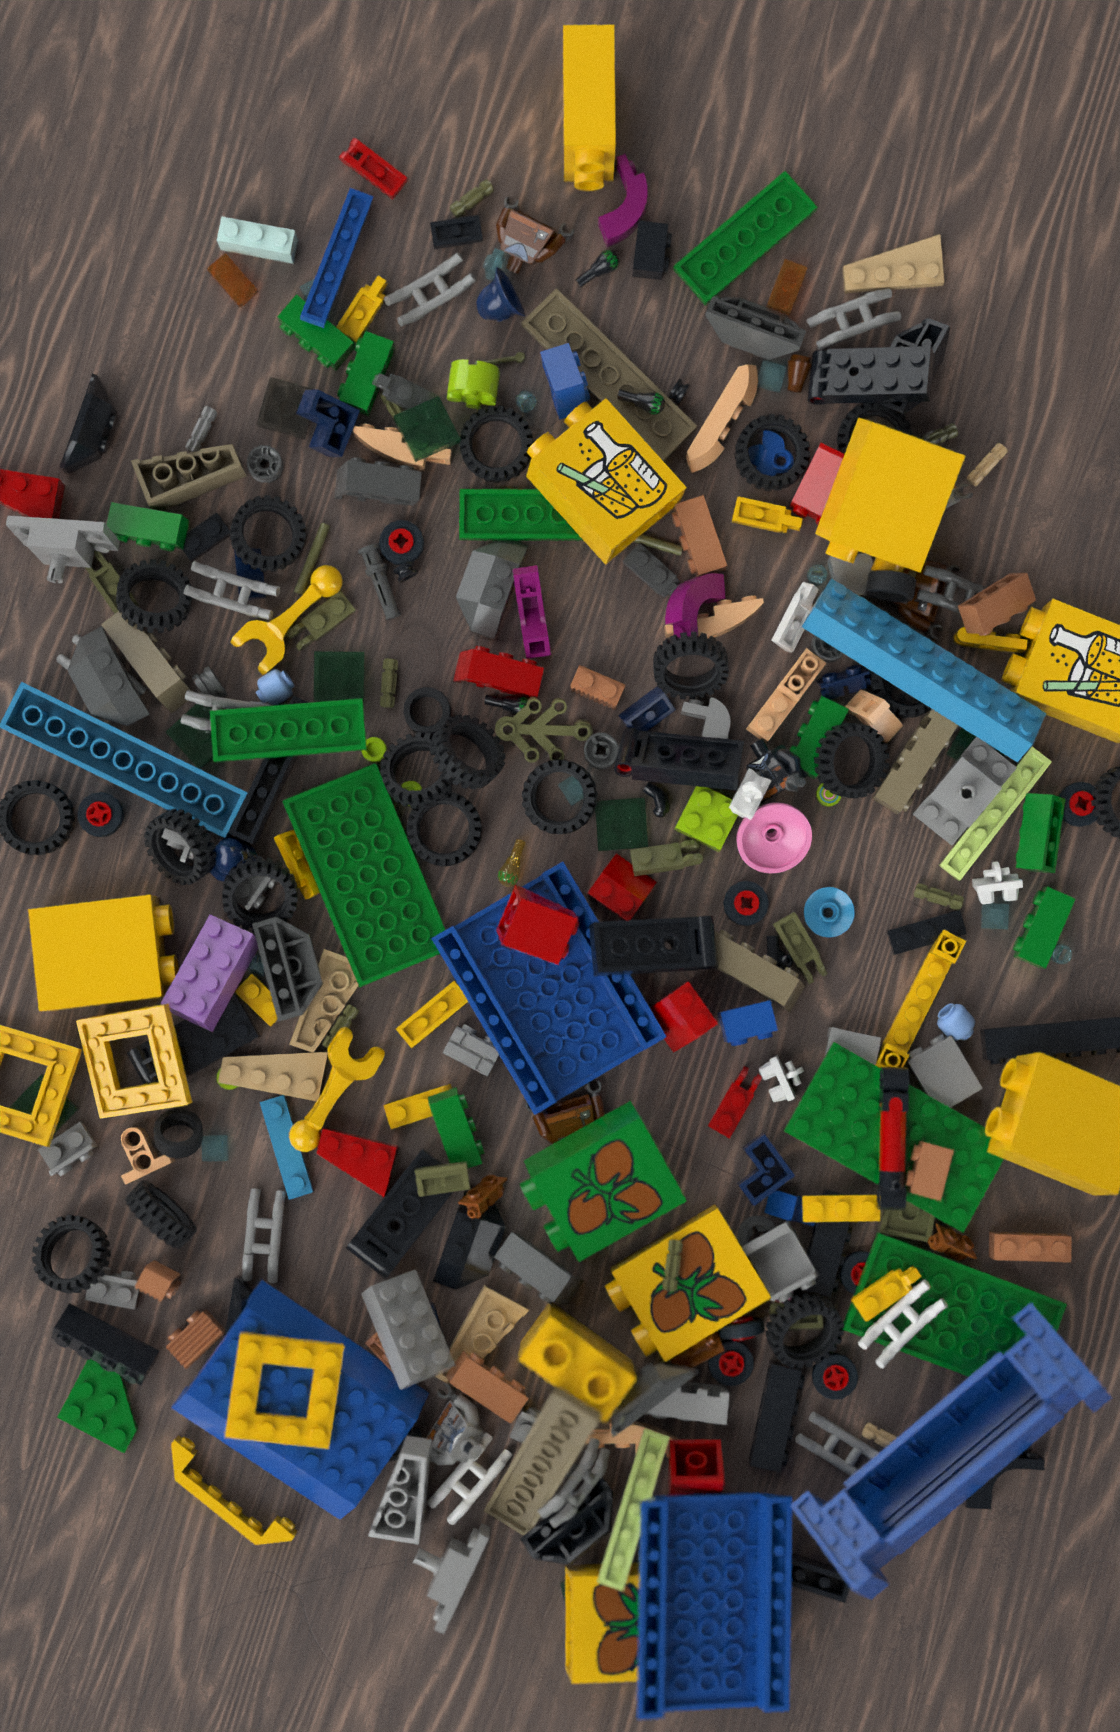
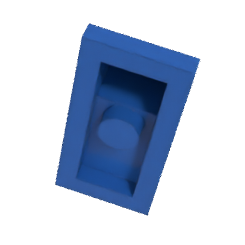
[764,1190,815,1226]

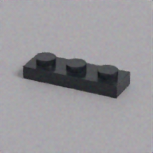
[886,910,967,955]

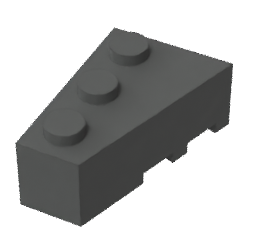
[334,458,421,506]
[494,1232,584,1306]

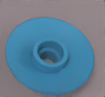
[804,887,855,938]

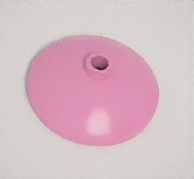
[736,803,812,873]

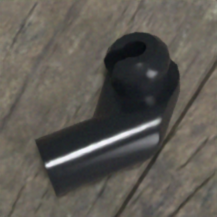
[642,781,670,818]
[766,936,793,970]

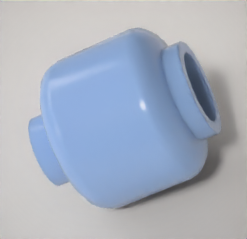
[256,669,295,705]
[937,1003,975,1041]

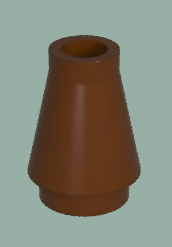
[787,355,812,393]

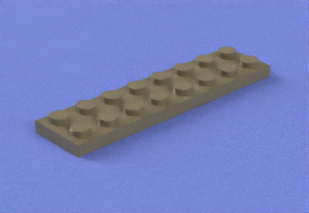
[521,288,698,462]
[484,1386,602,1536]

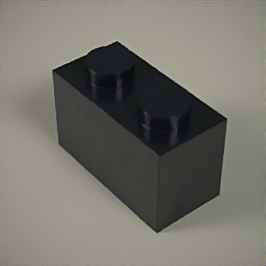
[632,221,672,280]

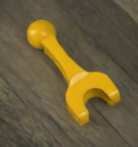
[230,565,343,675]
[289,1027,385,1152]

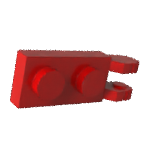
[707,1066,762,1139]

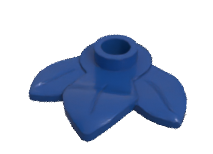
[748,430,794,476]

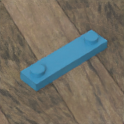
[260,1095,314,1200]

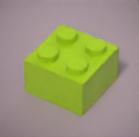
[674,786,738,852]

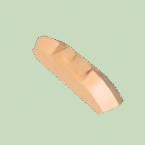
[686,364,758,473]

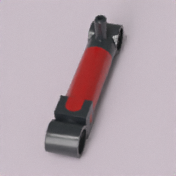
[877,1067,909,1210]

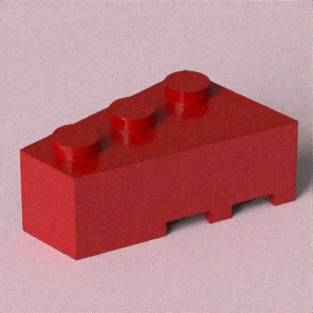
[0,469,65,519]
[453,646,544,698]
[316,1127,399,1197]

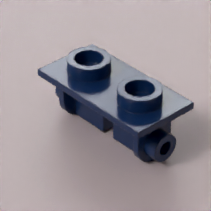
[816,665,871,700]

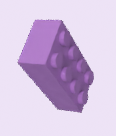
[161,915,258,1032]

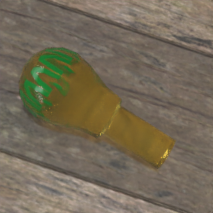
[497,839,526,887]

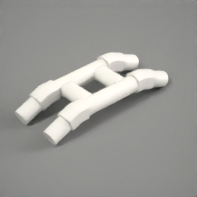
[858,1280,948,1368]
[427,1432,512,1525]

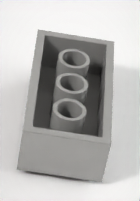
[361,1270,455,1390]

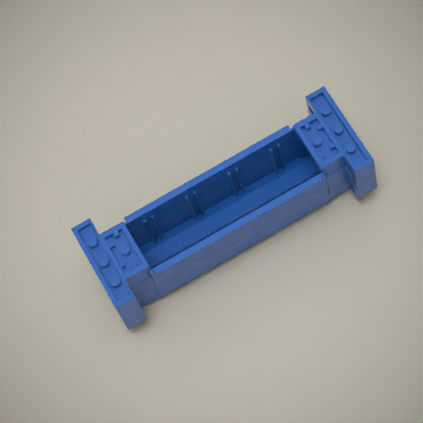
[790,1303,1112,1600]

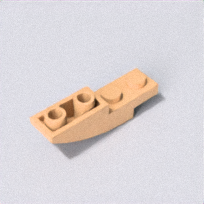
[353,424,452,471]
[664,596,764,639]
[746,648,826,744]
[585,1419,680,1458]

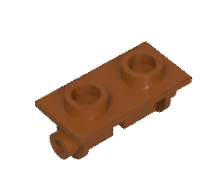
[458,1175,508,1219]
[928,1223,977,1261]
[670,1331,725,1367]

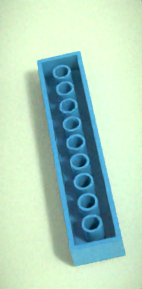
[802,578,1046,762]
[0,682,247,839]

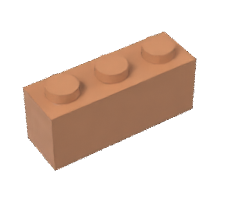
[671,495,727,577]
[958,573,1036,636]
[989,1231,1072,1262]
[445,1350,529,1424]

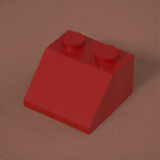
[587,853,657,920]

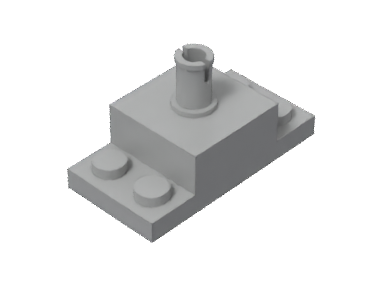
[6,516,120,583]
[913,737,1017,845]
[413,1523,490,1634]

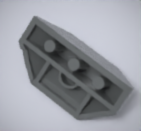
[705,296,806,360]
[456,540,528,640]
[67,626,150,726]
[252,917,323,1022]
[611,1362,700,1436]

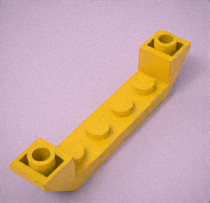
[875,930,966,1068]
[171,1435,297,1545]

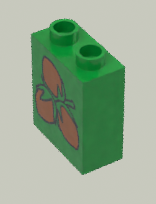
[519,1101,687,1262]

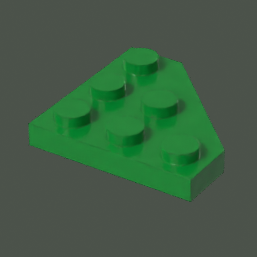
[57,1359,138,1453]

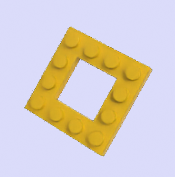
[76,1003,192,1118]
[0,1025,82,1148]
[225,1332,344,1449]

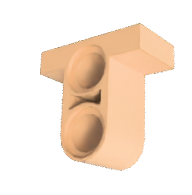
[845,689,903,743]
[121,1126,175,1185]

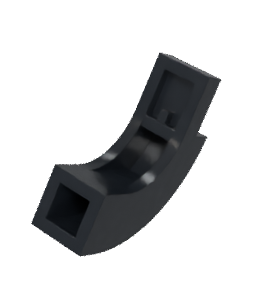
[962,1450,1045,1509]

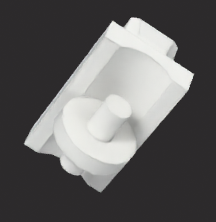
[729,768,771,820]
[972,861,1023,904]
[759,1054,804,1102]

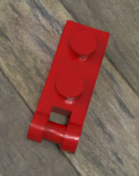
[338,138,408,200]

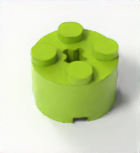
[447,359,500,409]

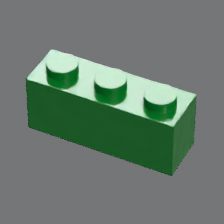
[277,294,355,371]
[337,331,395,416]
[106,502,190,552]
[790,696,849,779]
[1016,793,1066,873]
[1013,887,1075,969]
[428,1087,485,1168]

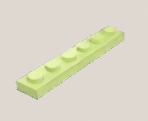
[939,747,1052,881]
[597,1428,670,1591]

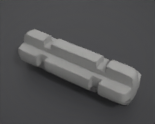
[185,406,217,452]

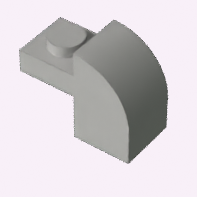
[681,697,731,739]

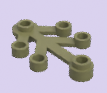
[495,697,593,763]

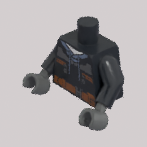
[746,738,807,807]

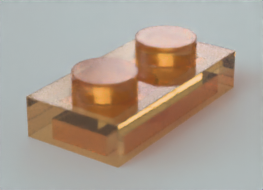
[207,253,259,308]
[766,259,808,316]

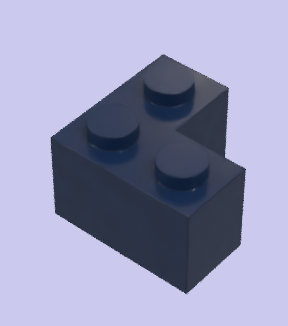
[296,389,360,457]
[737,1133,795,1206]

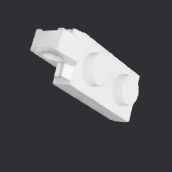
[771,582,819,653]

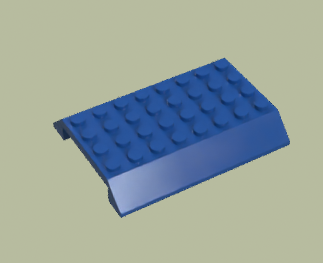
[431,862,666,1115]
[171,1280,429,1520]
[637,1492,792,1720]

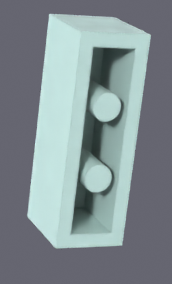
[217,216,298,264]

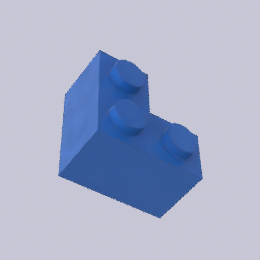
[540,343,590,420]
[717,1000,778,1046]

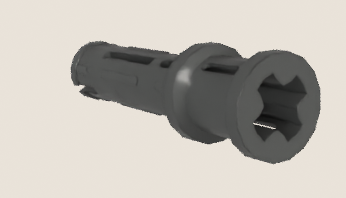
[358,543,401,621]

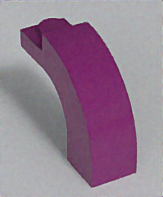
[598,154,648,248]
[512,565,551,659]
[665,573,725,638]

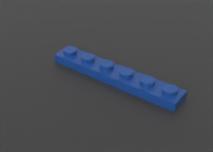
[300,188,373,328]

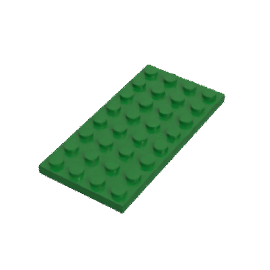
[282,763,445,988]
[783,1042,1004,1233]
[842,1232,1067,1377]

